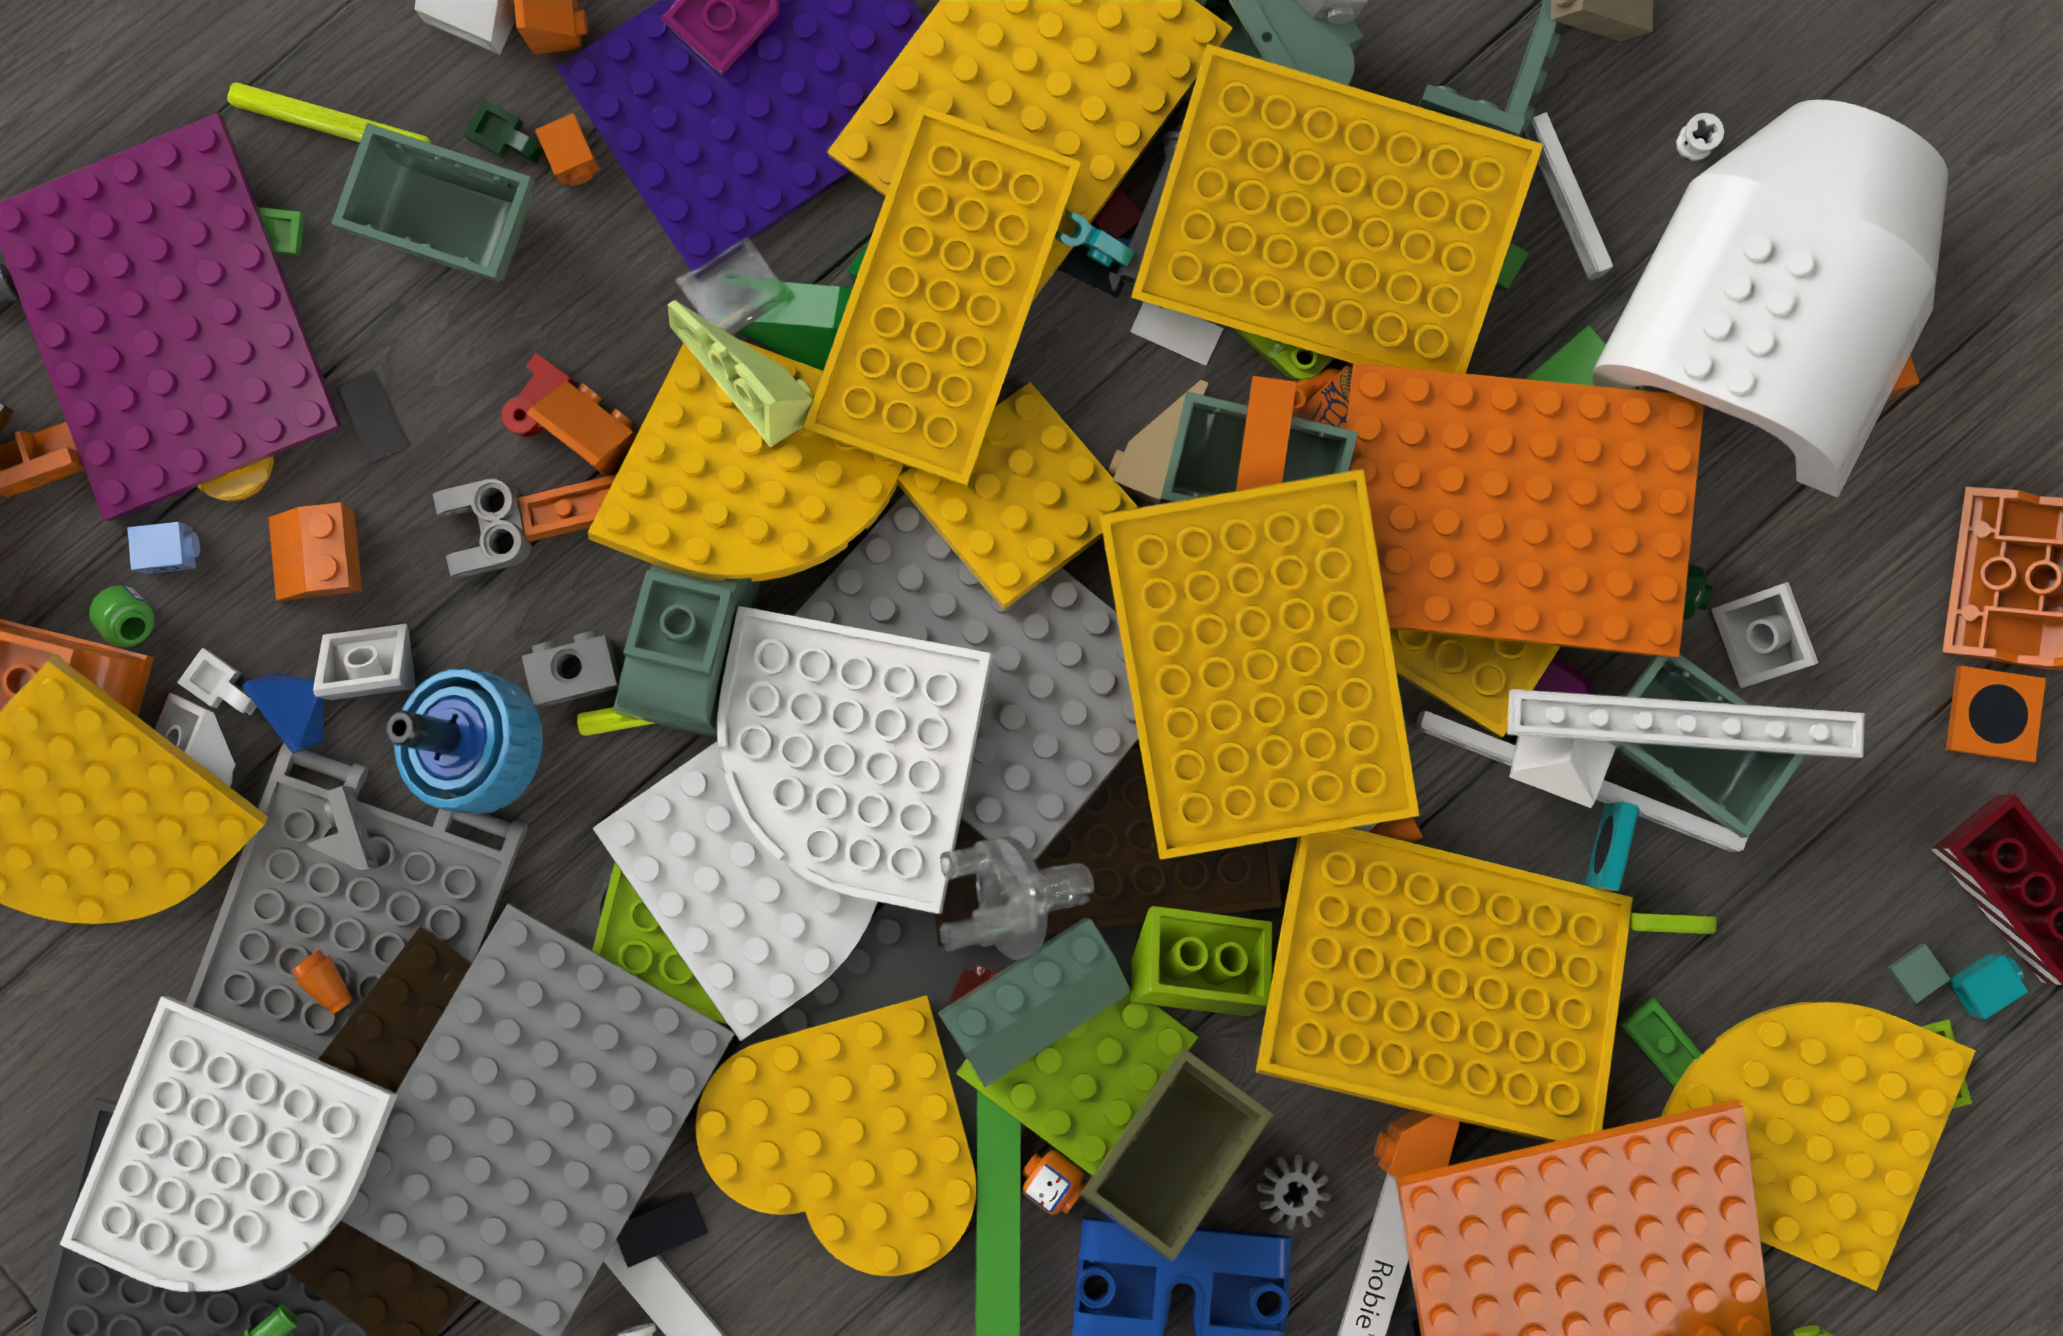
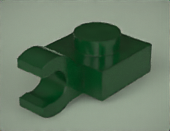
[463,99,544,164]

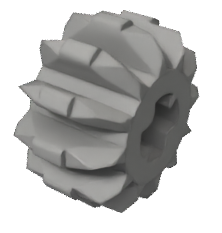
[1257,1154,1331,1230]

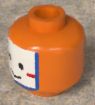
[1021,1150,1086,1215]

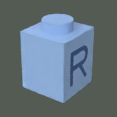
[127,522,200,574]

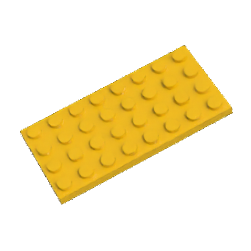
[803,104,1081,487]

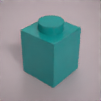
[1948,953,2028,1019]

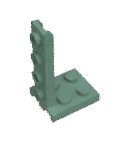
[1418,0,1561,136]

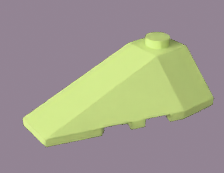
[668,300,814,447]

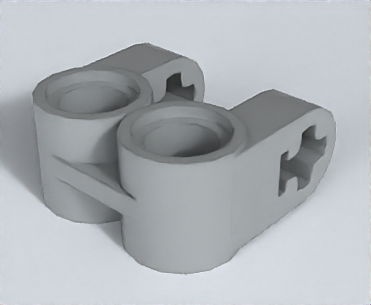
[432,479,532,578]

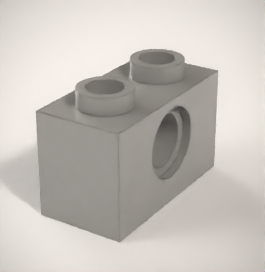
[521,630,621,708]

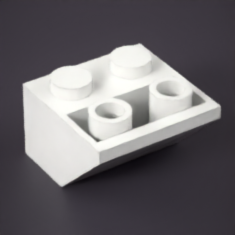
[414,0,516,55]

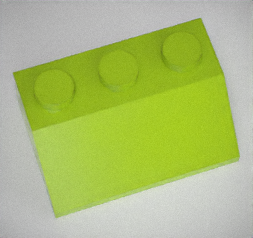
[1131,906,1272,1017]

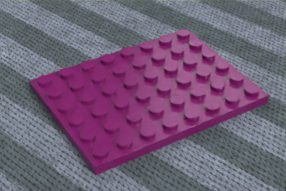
[0,113,343,522]

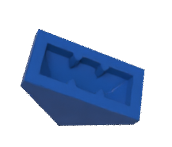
[242,673,324,754]

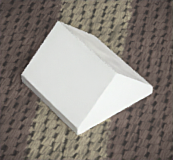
[1711,582,1818,688]
[313,624,416,700]

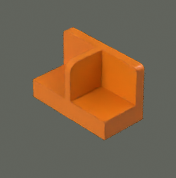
[0,422,84,497]

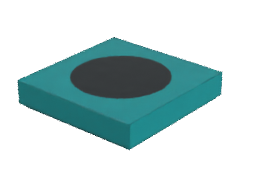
[1585,802,1640,891]

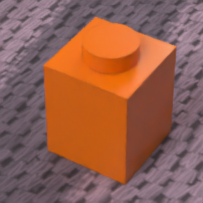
[535,113,601,186]

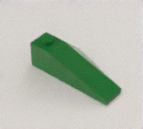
[713,277,852,371]

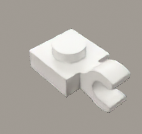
[177,648,257,715]

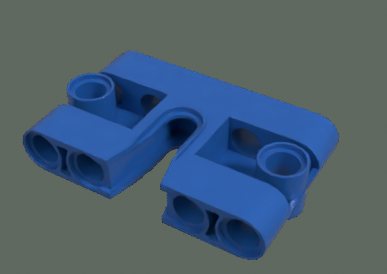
[1072,1217,1293,1336]

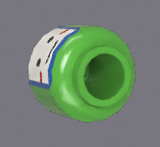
[89,585,155,648]

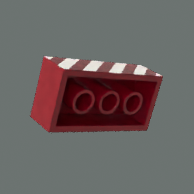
[1931,794,2063,985]

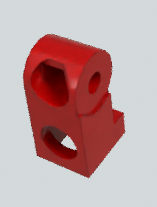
[502,353,577,438]

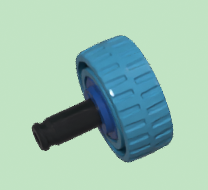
[387,668,543,814]

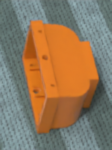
[0,619,154,717]

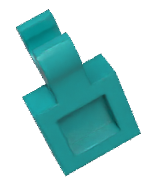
[1055,212,1135,267]

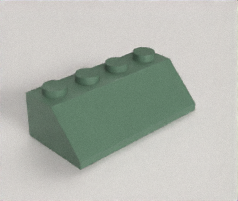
[938,918,1131,1087]

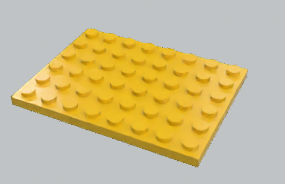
[827,0,1233,302]
[1131,43,1543,374]
[1100,469,1419,859]
[1256,828,1633,1142]

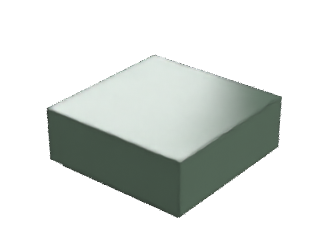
[1886,943,1951,1004]

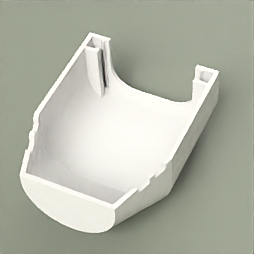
[1592,100,1948,498]

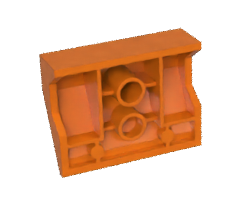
[1942,486,2063,671]

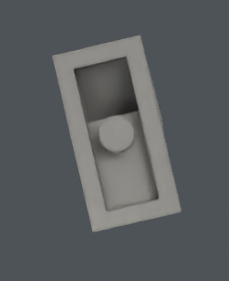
[307,786,379,871]

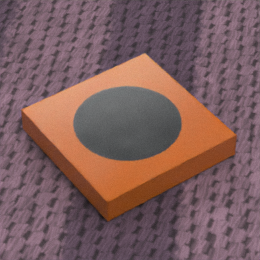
[1946,666,2046,763]

